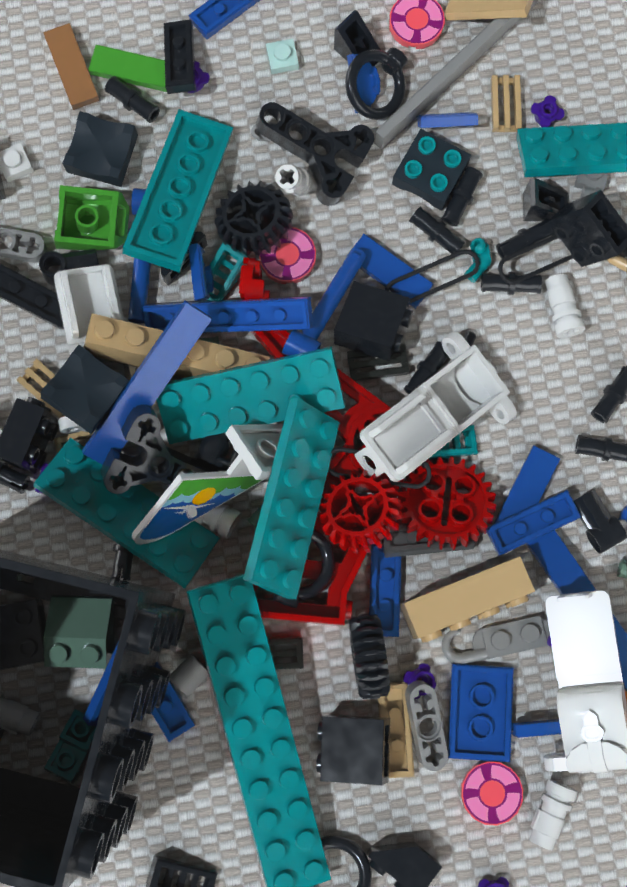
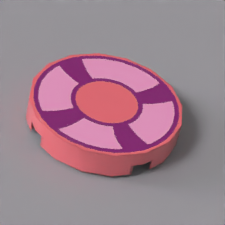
[389,0,445,49]
[259,227,316,284]
[460,761,523,826]

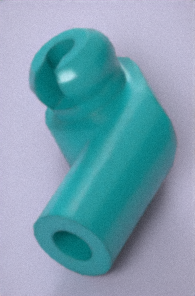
[464,238,492,283]

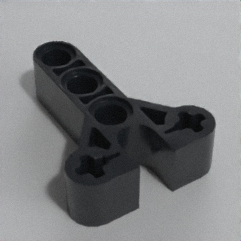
[256,102,374,206]
[101,404,219,494]

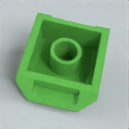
[54,185,130,250]

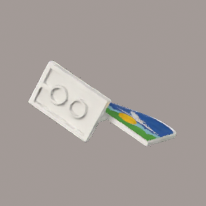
[132,424,283,544]

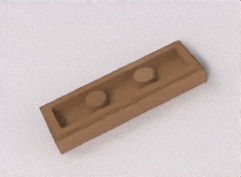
[43,23,100,110]

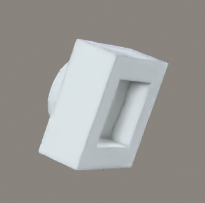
[0,143,34,183]

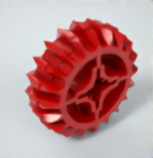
[319,470,403,554]

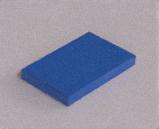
[447,664,514,762]

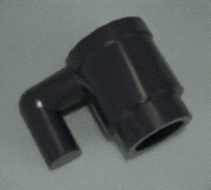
[193,433,239,471]

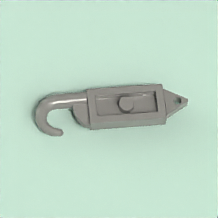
[442,615,550,664]

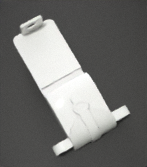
[54,264,161,434]
[354,332,517,482]
[543,590,627,773]

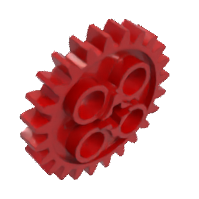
[398,456,496,550]

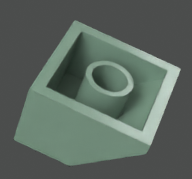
[44,595,114,669]

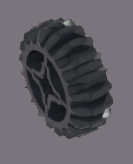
[215,180,293,257]
[349,614,390,700]

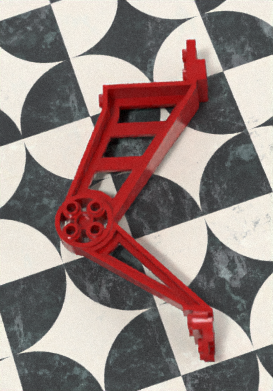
[239,257,404,626]

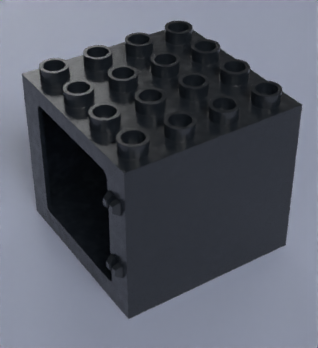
[0,550,186,887]

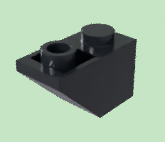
[367,841,442,887]

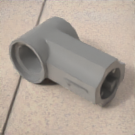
[169,654,209,696]

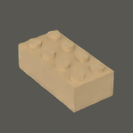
[400,556,535,643]

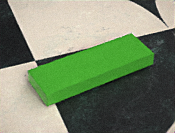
[88,45,167,92]

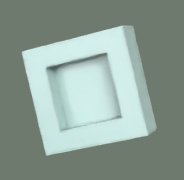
[266,39,299,74]

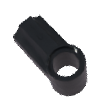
[39,249,99,286]
[574,489,627,554]

